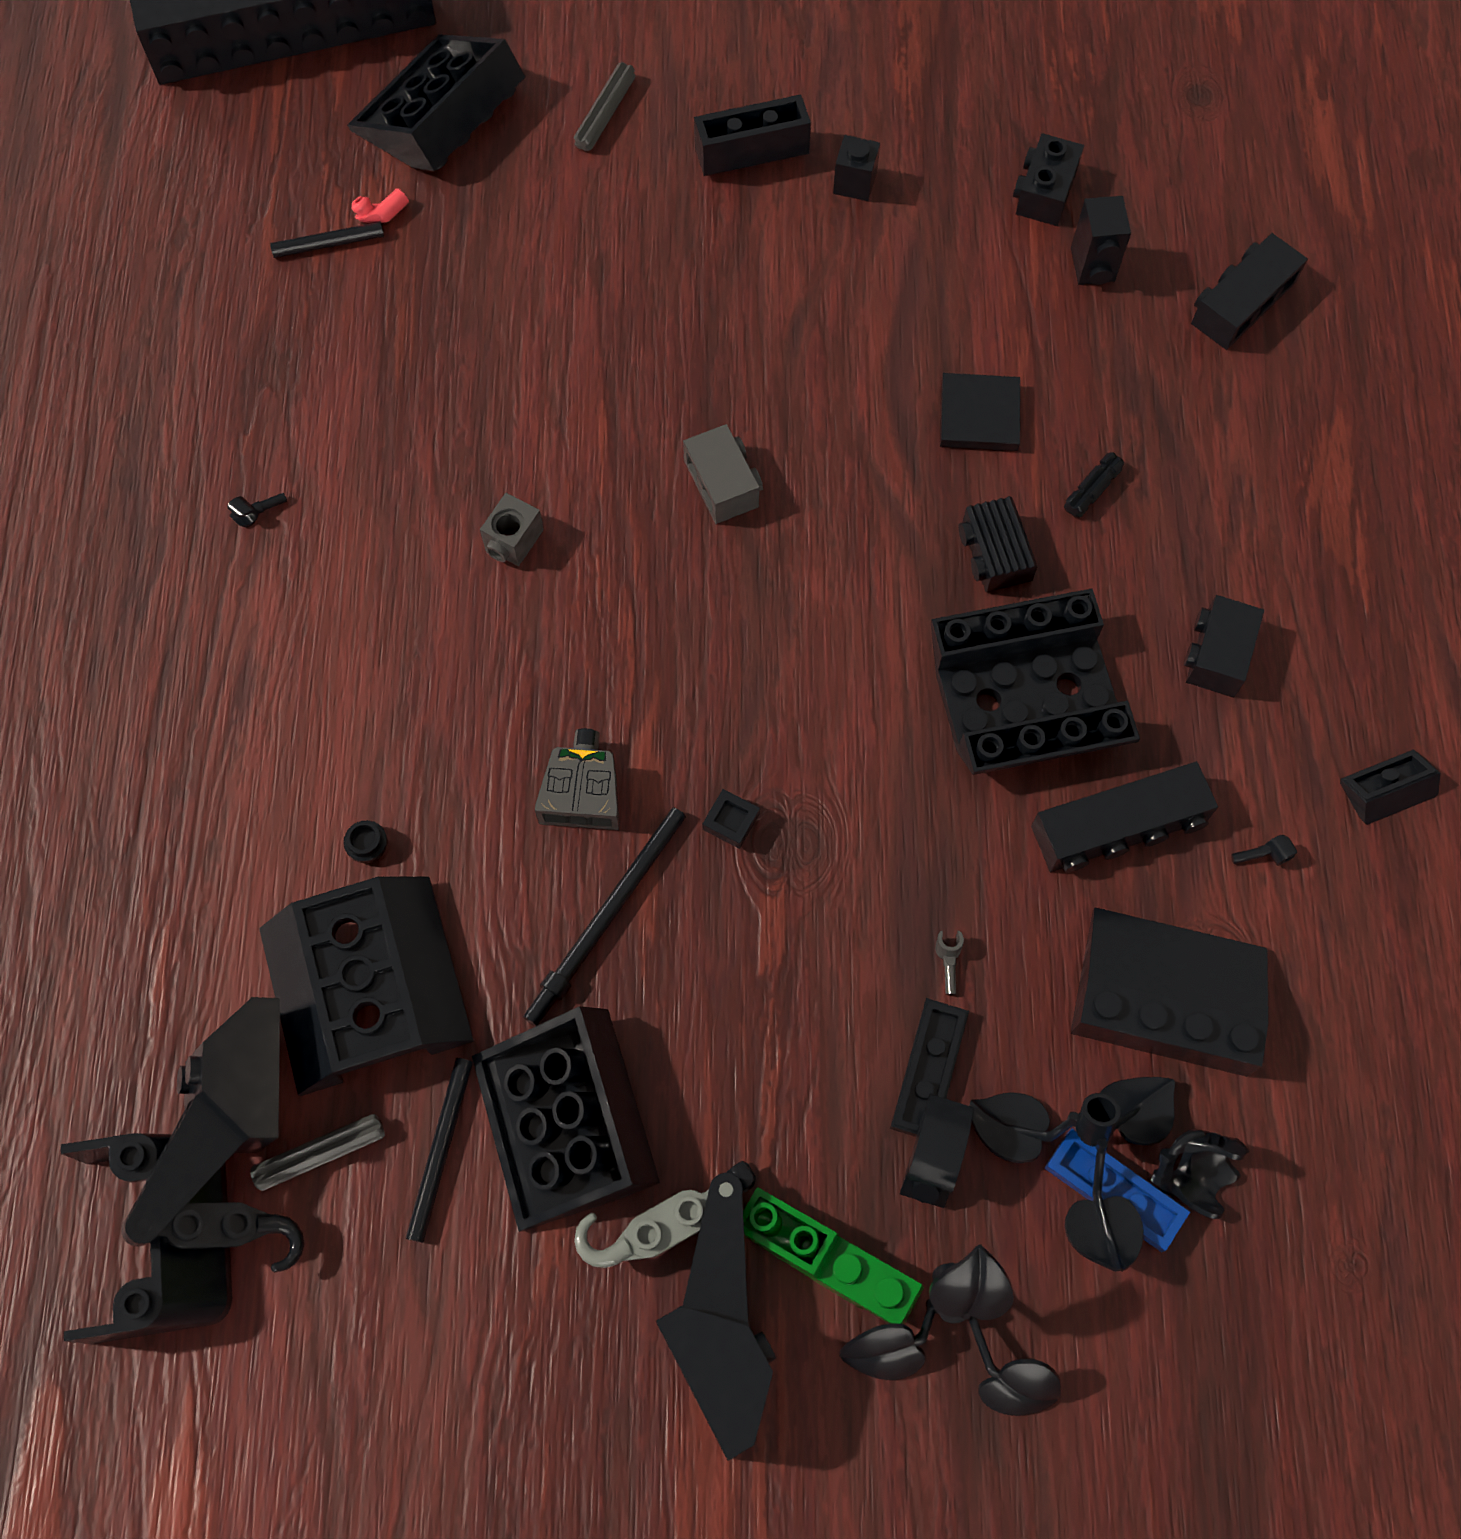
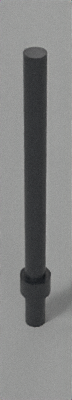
[523,807,686,1027]

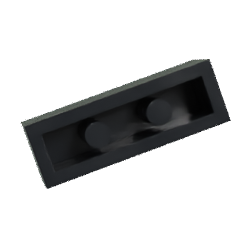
[694,94,811,176]
[1191,233,1308,350]

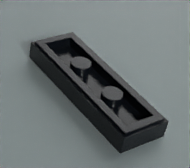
[890,998,969,1137]

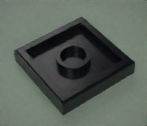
[940,373,1020,451]

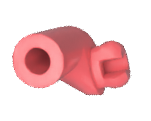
[351,189,409,224]

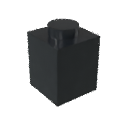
[833,135,880,201]

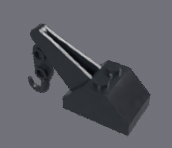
[121,997,304,1272]

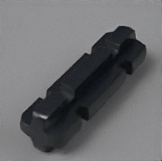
[1064,452,1124,518]

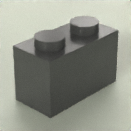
[683,424,763,524]

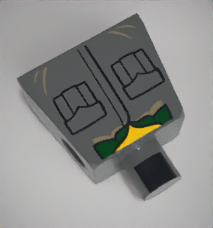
[535,728,620,830]

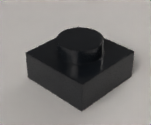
[702,789,760,849]

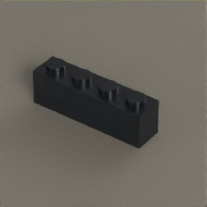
[1031,761,1218,873]

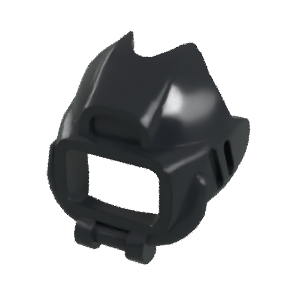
[1151,1129,1250,1219]

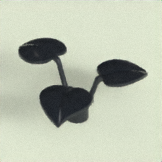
[969,1077,1175,1272]
[839,1244,1061,1416]

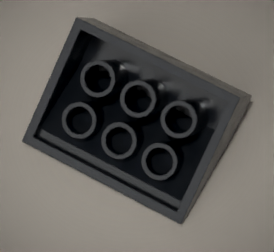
[347,34,525,171]
[1070,907,1269,1077]
[472,1006,660,1231]

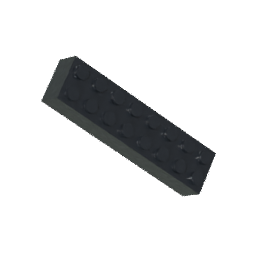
[130,0,437,85]

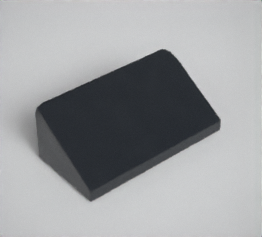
[1340,749,1441,824]

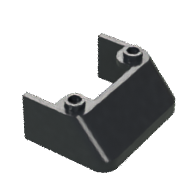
[61,1133,232,1344]

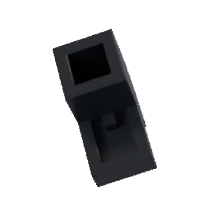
[900,1094,974,1208]

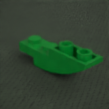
[743,1187,924,1325]

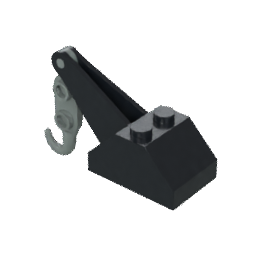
[574,1173,776,1461]

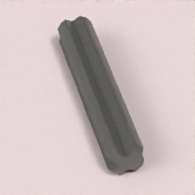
[574,62,635,152]
[250,1114,385,1191]

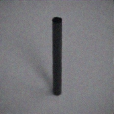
[405,1058,473,1243]

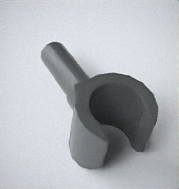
[935,931,964,995]

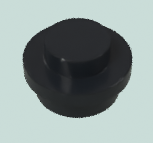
[344,820,388,863]

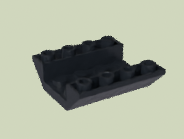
[931,588,1140,775]
[259,876,474,1096]

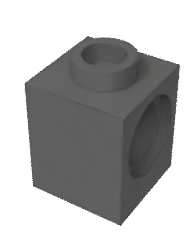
[480,493,544,566]

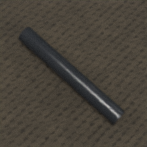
[270,221,384,258]

